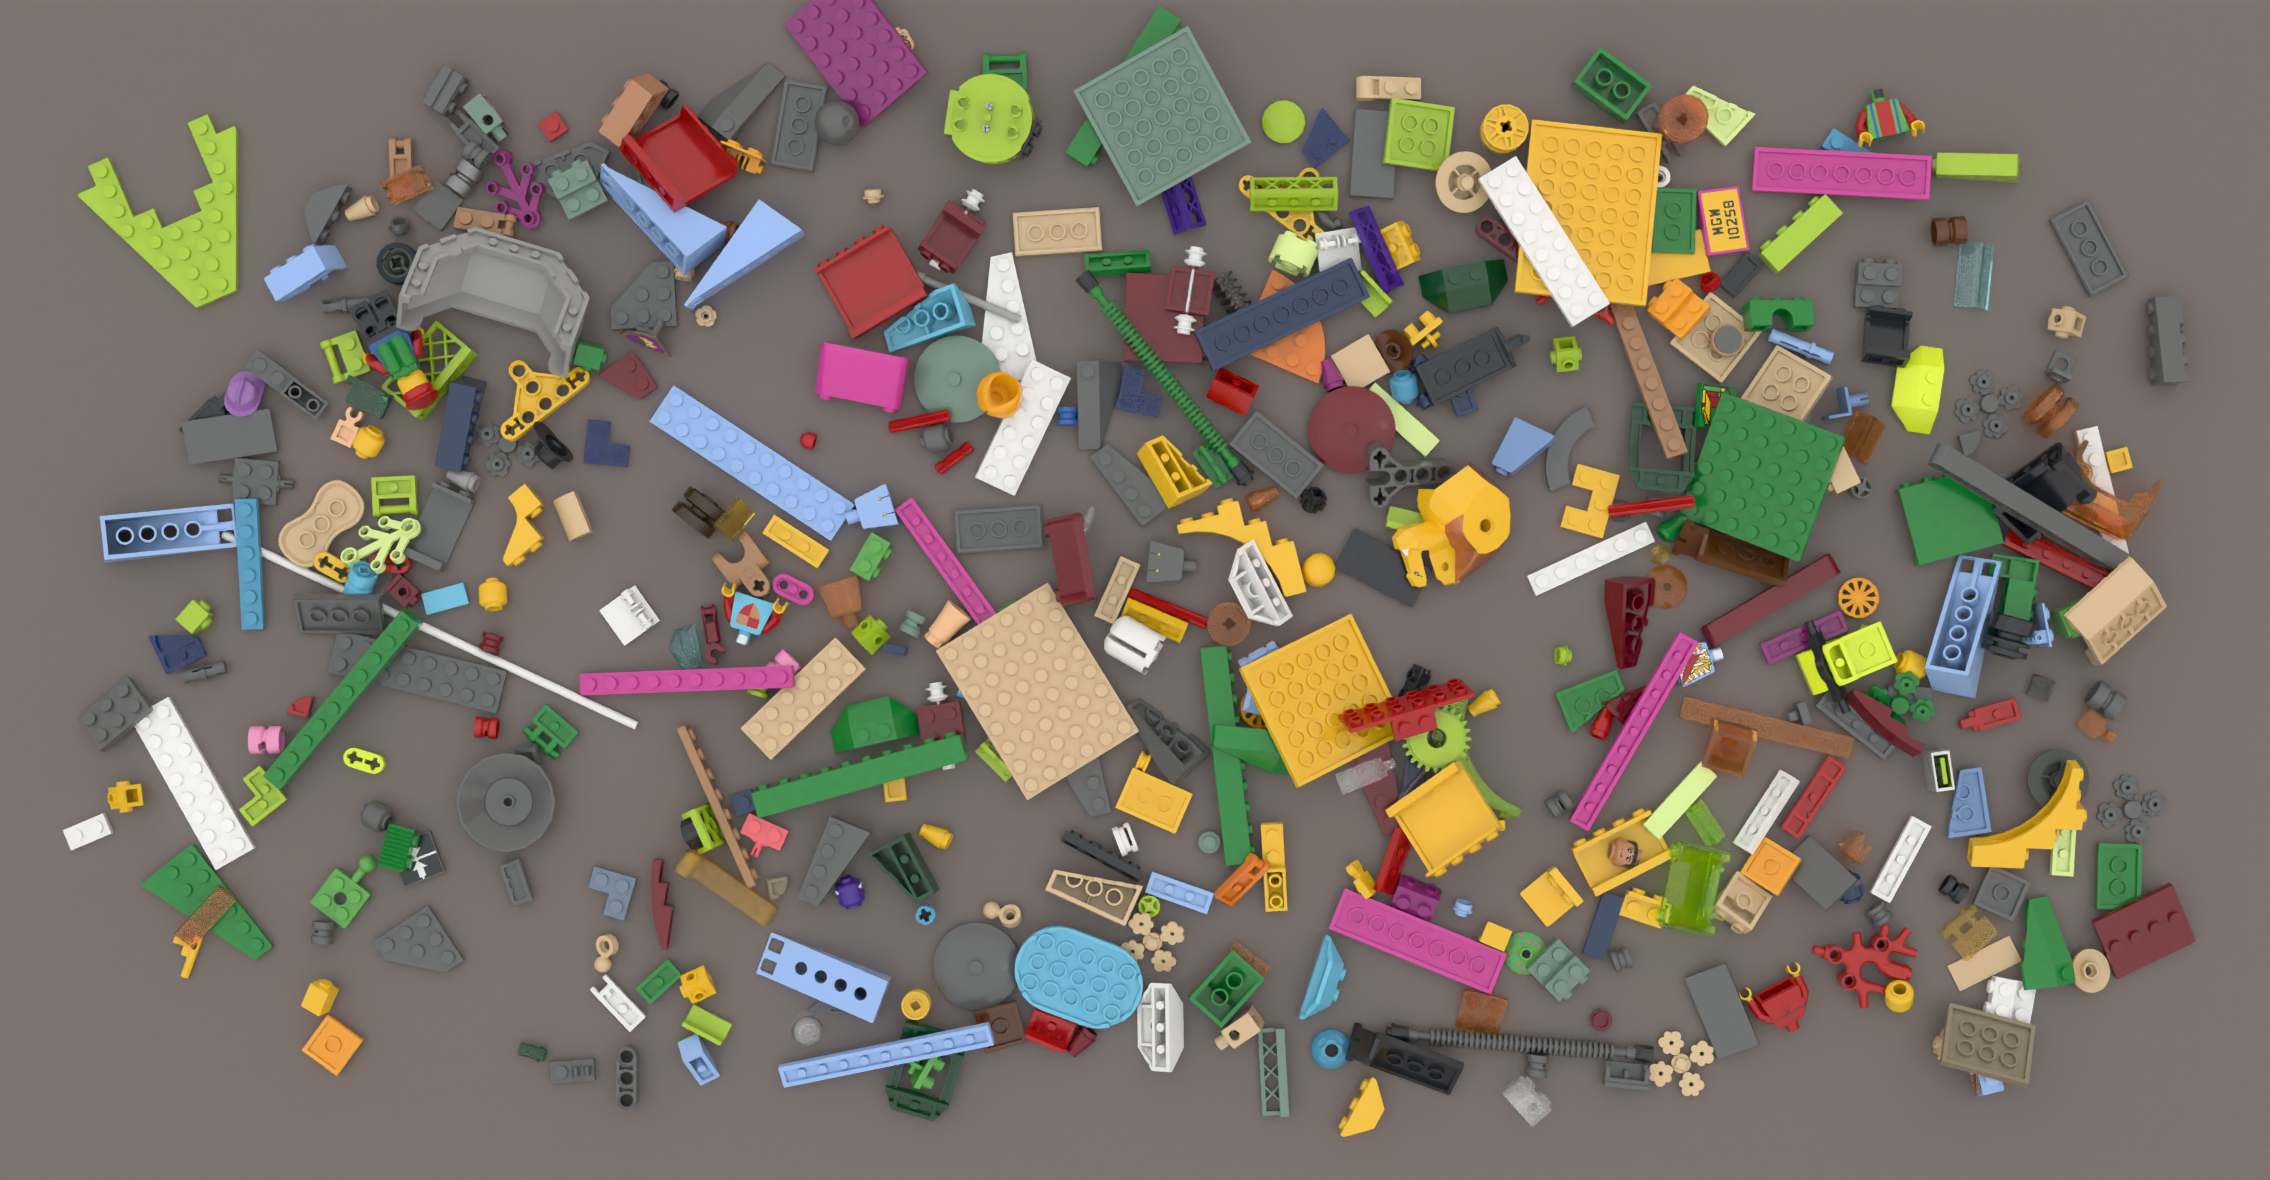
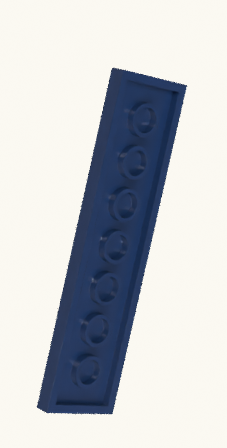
[1194,257,1370,371]

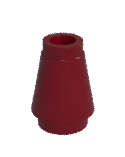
[1066,1026,1097,1057]

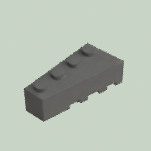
[797,815,873,906]

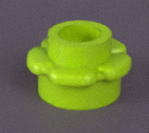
[1554,645,1572,667]

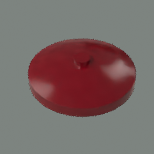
[1308,386,1396,473]

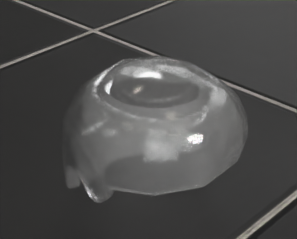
[790,1012,824,1047]

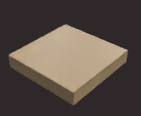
[1331,334,1390,387]

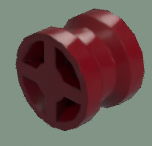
[478,631,504,654]

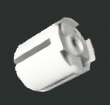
[1104,616,1166,675]

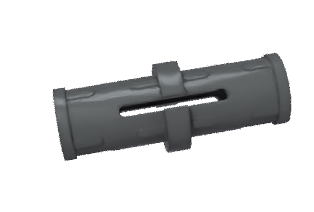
[180,660,228,684]

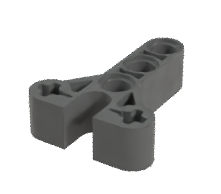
[1366,441,1454,508]

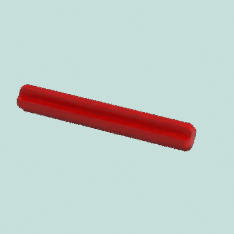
[1608,495,1695,517]
[1127,588,1210,629]

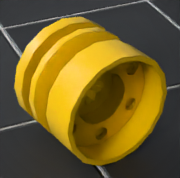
[1480,104,1529,155]

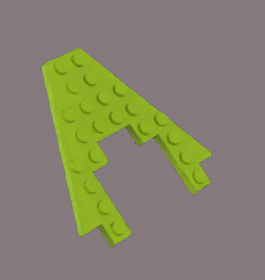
[78,114,238,309]

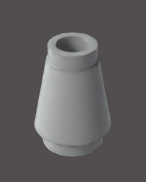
[446,470,481,493]

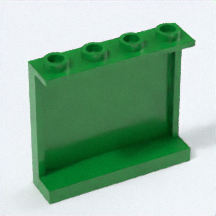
[1894,473,2004,566]

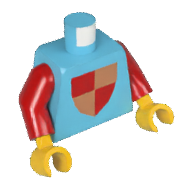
[722,582,789,646]

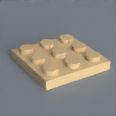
[1669,292,1761,384]
[1741,345,1833,421]

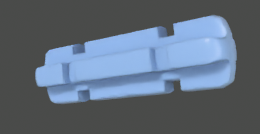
[1238,641,1279,667]

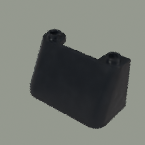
[1992,442,2097,545]

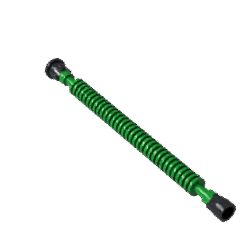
[1075,269,1255,486]

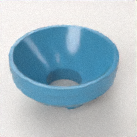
[1311,1029,1349,1069]

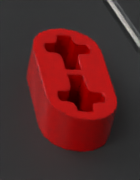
[369,552,412,574]

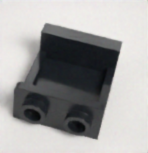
[1862,305,1913,368]

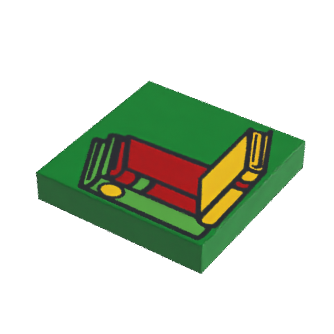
[1694,383,1737,428]

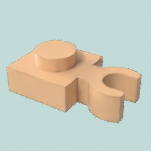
[331,407,364,448]

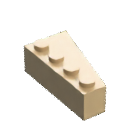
[1044,870,1143,927]

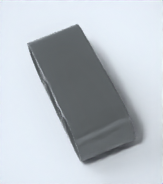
[616,1044,639,1111]

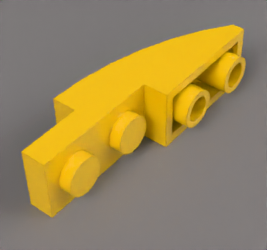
[1261,822,1288,912]

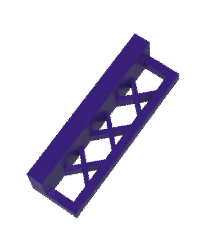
[1161,177,1206,235]
[1349,205,1404,293]

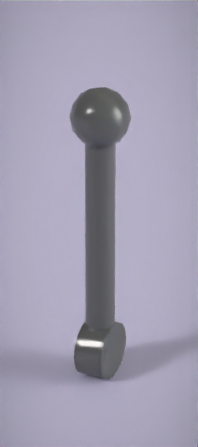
[1399,765,1431,800]

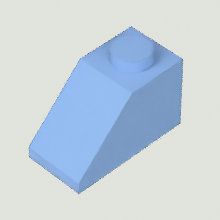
[678,1034,720,1086]

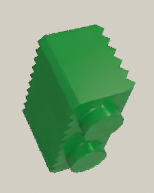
[377,823,420,873]

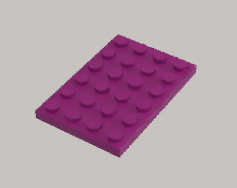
[784,0,929,127]

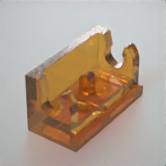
[380,165,433,205]
[1836,830,1873,865]

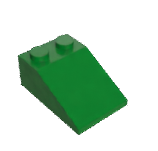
[1188,950,1265,1028]

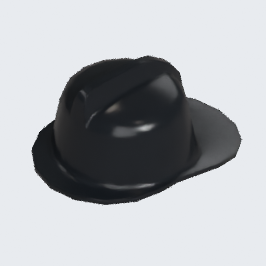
[534,421,573,469]

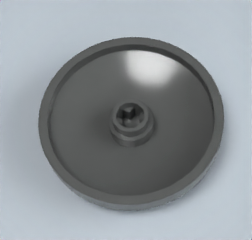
[933,922,1018,1010]

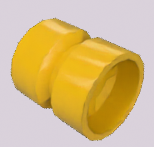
[901,989,931,1020]

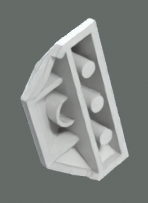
[1228,539,1293,626]
[1137,983,1184,1072]

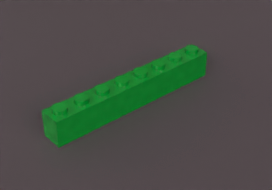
[1065,6,1182,169]

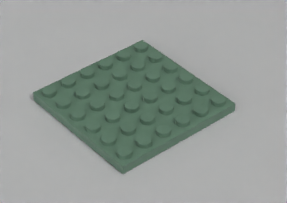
[1074,26,1252,206]

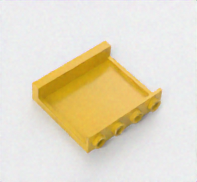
[1385,761,1503,878]

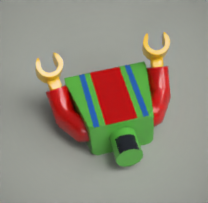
[1855,89,1925,147]

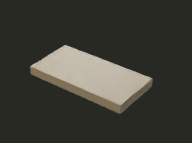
[1013,207,1102,257]

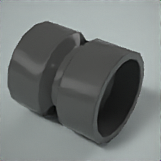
[2084,680,2127,720]

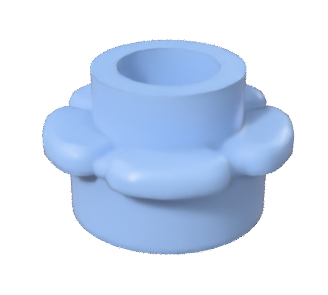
[1452,899,1473,917]

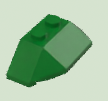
[830,696,920,753]

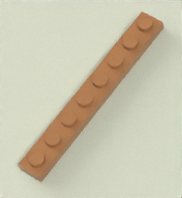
[1608,303,1688,460]
[677,725,759,889]

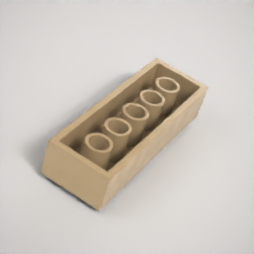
[741,637,867,760]

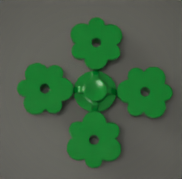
[1865,671,1935,725]

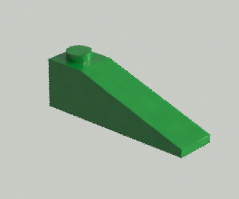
[1212,725,1290,775]
[2020,896,2076,990]

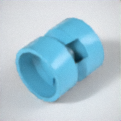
[343,561,378,594]

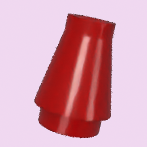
[1589,707,1613,741]

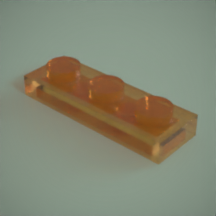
[175,884,236,948]

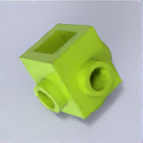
[1550,336,1582,372]
[851,615,891,655]

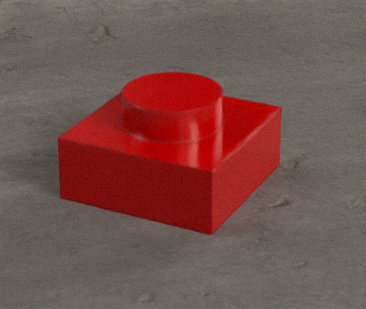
[538,112,569,142]

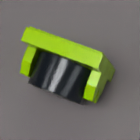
[680,803,727,855]

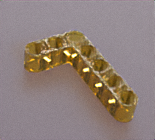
[673,848,779,927]

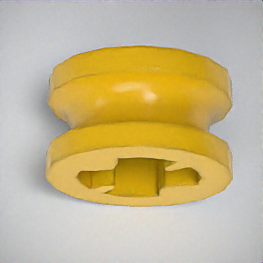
[1135,751,1151,772]

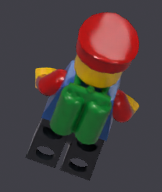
[348,289,438,411]

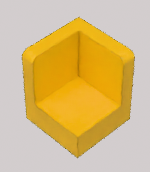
[1478,922,1512,952]

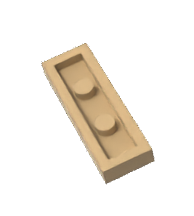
[1094,556,1140,624]

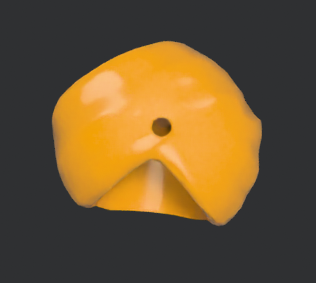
[976,371,1023,419]

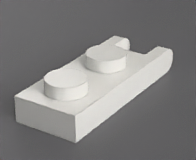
[590,974,646,1032]

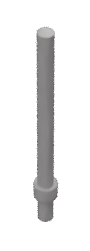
[917,270,1021,323]

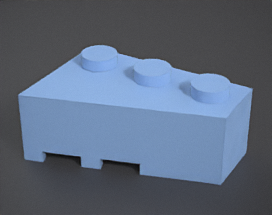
[264,244,347,301]

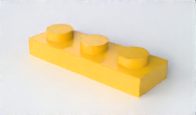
[763,515,830,568]
[1120,598,1189,643]

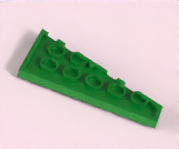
[140,844,274,960]

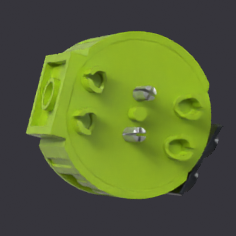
[944,74,1043,164]

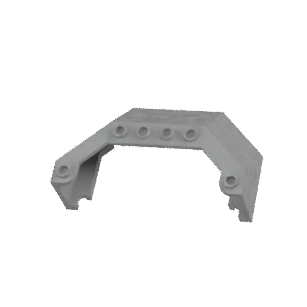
[396,227,590,378]

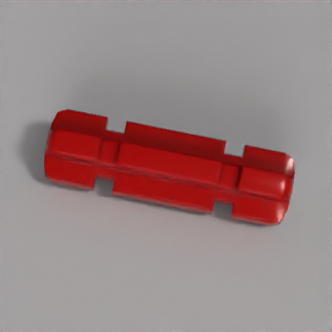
[935,442,974,474]

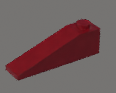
[1604,577,1655,669]

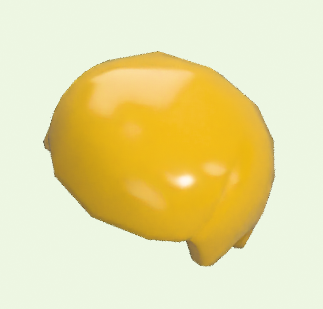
[1301,553,1336,587]

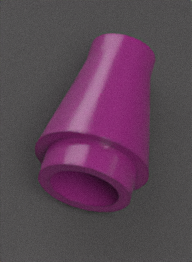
[1321,358,1344,392]

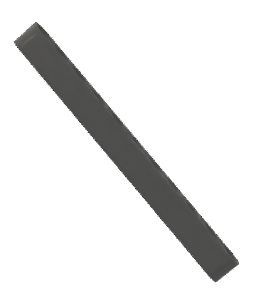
[1928,443,2133,573]

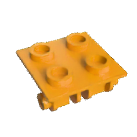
[721,139,767,175]

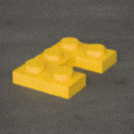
[1560,464,1620,539]

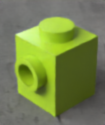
[175,600,215,634]

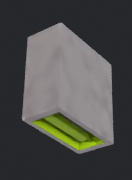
[1921,749,1955,792]

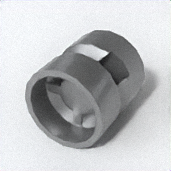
[444,157,485,199]

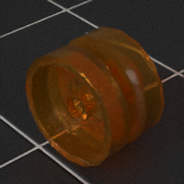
[2022,383,2079,439]

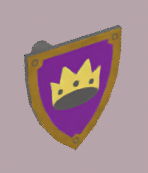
[620,319,671,357]

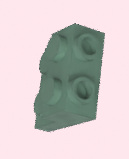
[548,159,609,221]
[1526,937,1590,1002]

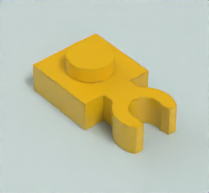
[1345,859,1377,899]

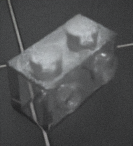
[1501,1075,1552,1127]

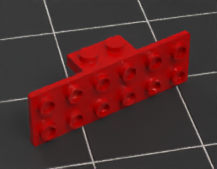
[1338,678,1475,741]

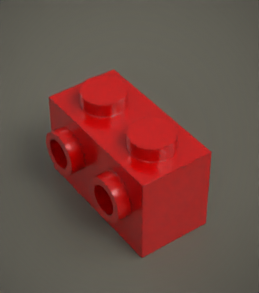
[1206,367,1259,416]

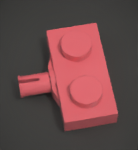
[740,813,789,858]

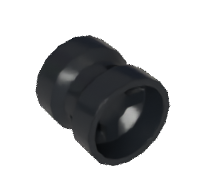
[659,79,680,110]
[1938,874,1969,904]

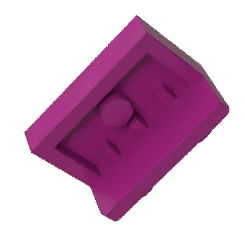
[1390,875,1442,921]

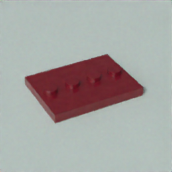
[2091,883,2196,979]

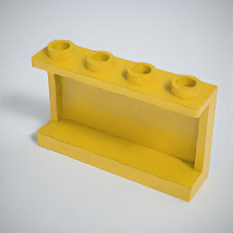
[1570,808,1674,897]

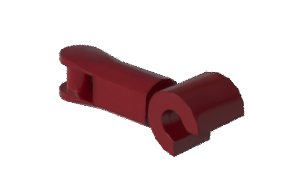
[701,604,726,665]

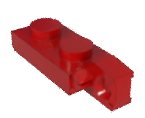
[1957,698,2022,731]

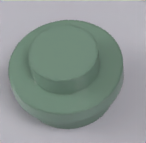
[1198,831,1220,853]

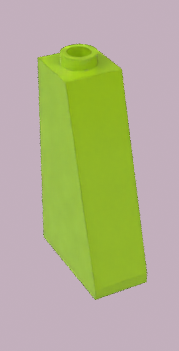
[1932,153,2020,183]

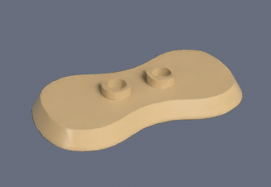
[278,480,364,568]

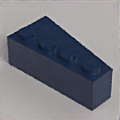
[435,375,487,472]

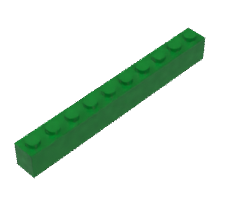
[263,608,424,790]
[1200,645,1255,866]
[751,731,970,818]

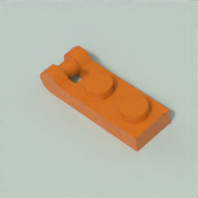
[1214,853,1270,906]

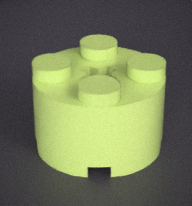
[1268,231,1318,277]

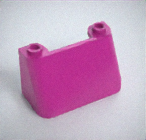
[815,341,911,413]

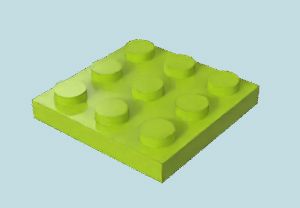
[1382,98,1455,172]

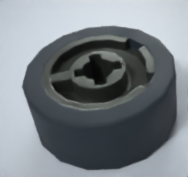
[377,243,417,285]

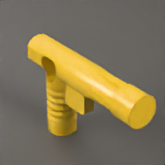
[173,934,203,978]

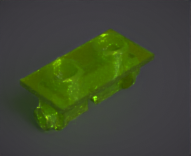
[1684,799,1726,848]

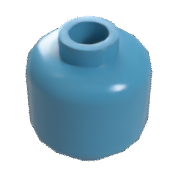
[1389,370,1419,404]

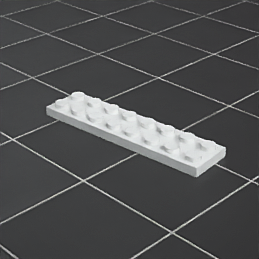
[1478,156,1610,327]
[135,697,256,870]

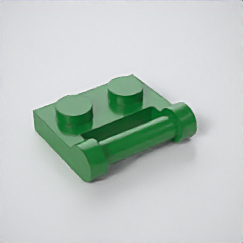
[983,52,1028,91]

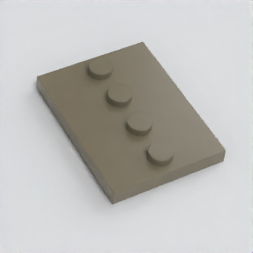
[1939,1003,2036,1088]

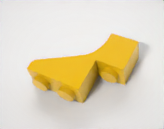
[503,484,545,567]

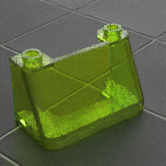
[1656,840,1731,938]

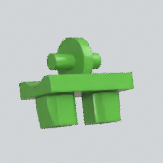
[907,1056,945,1090]

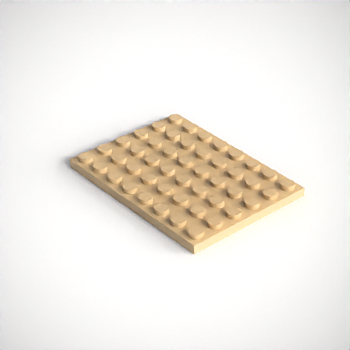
[936,582,1139,800]

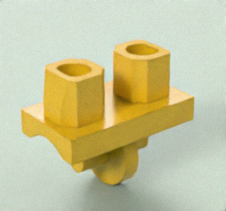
[1403,311,1443,349]

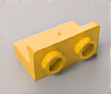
[1380,221,1421,270]
[1619,887,1670,929]

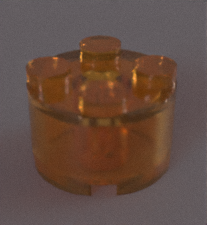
[1207,602,1251,646]

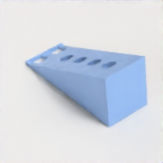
[600,163,727,275]
[684,200,806,311]
[100,504,237,563]
[1925,555,2002,698]
[756,932,892,1023]

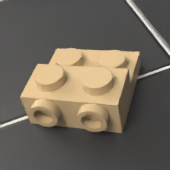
[1710,871,1773,934]

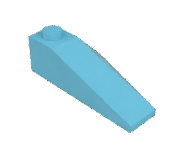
[884,283,976,353]

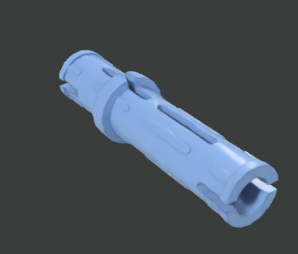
[1768,328,1834,365]

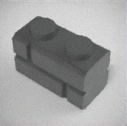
[421,64,469,117]

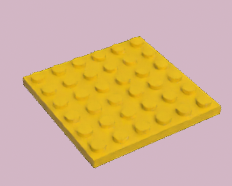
[1239,614,1394,788]

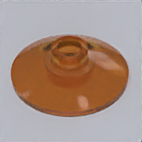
[1646,565,1687,609]

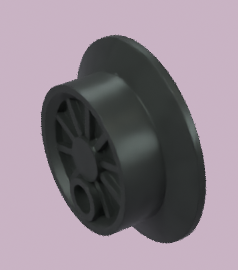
[2027,749,2089,807]

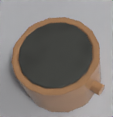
[1707,323,1747,358]

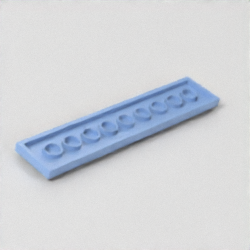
[650,385,855,541]

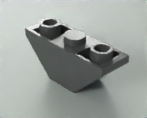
[303,184,352,245]

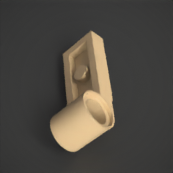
[1356,76,1421,101]

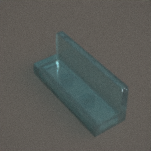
[1954,242,1994,310]

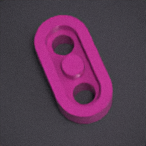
[772,574,815,605]

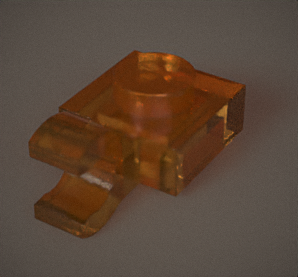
[2075,708,2118,743]

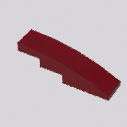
[1846,689,1925,757]
[651,858,675,950]

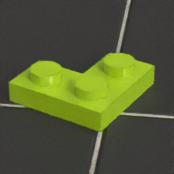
[239,765,288,827]

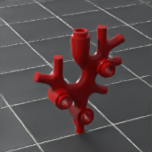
[1812,924,1917,1008]

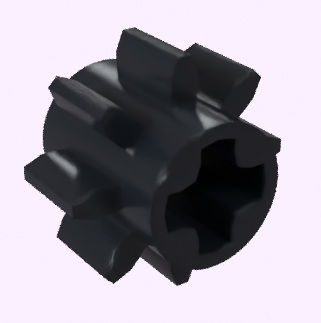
[1299,487,1327,514]

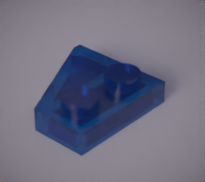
[1302,108,1349,168]
[148,635,208,674]

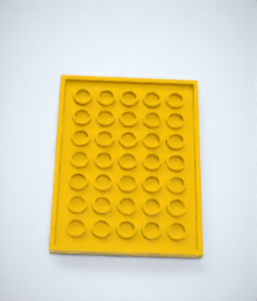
[1514,119,1662,307]

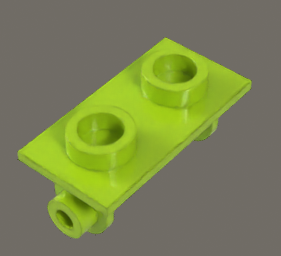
[975,738,1012,782]

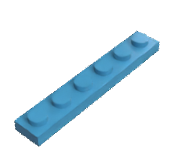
[235,498,266,630]

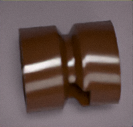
[1930,216,1968,247]

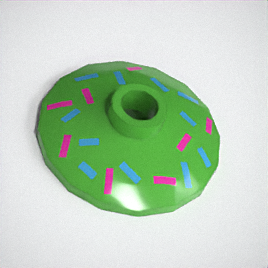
[1504,931,1546,975]

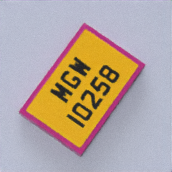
[1696,186,1750,257]

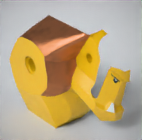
[1392,460,1510,587]

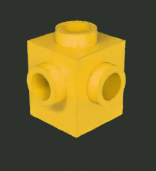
[107,781,143,813]
[679,965,716,1004]

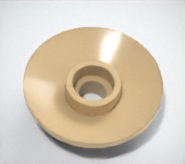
[2072,949,2110,993]

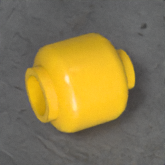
[352,425,385,459]
[478,578,508,611]
[1894,650,1927,679]
[1885,980,1914,1013]

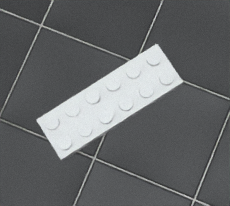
[975,359,1071,496]

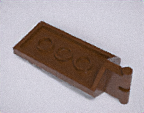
[1671,519,1789,587]

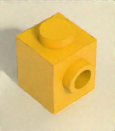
[301,979,339,1016]

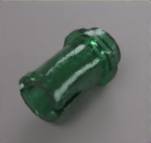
[518,1042,547,1063]

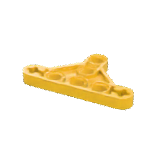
[1239,168,1324,241]
[501,360,591,442]

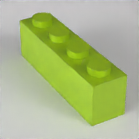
[1757,194,1843,274]

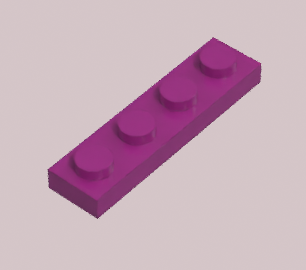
[1759,610,1849,664]

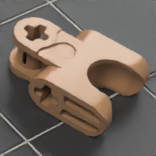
[711,531,772,597]

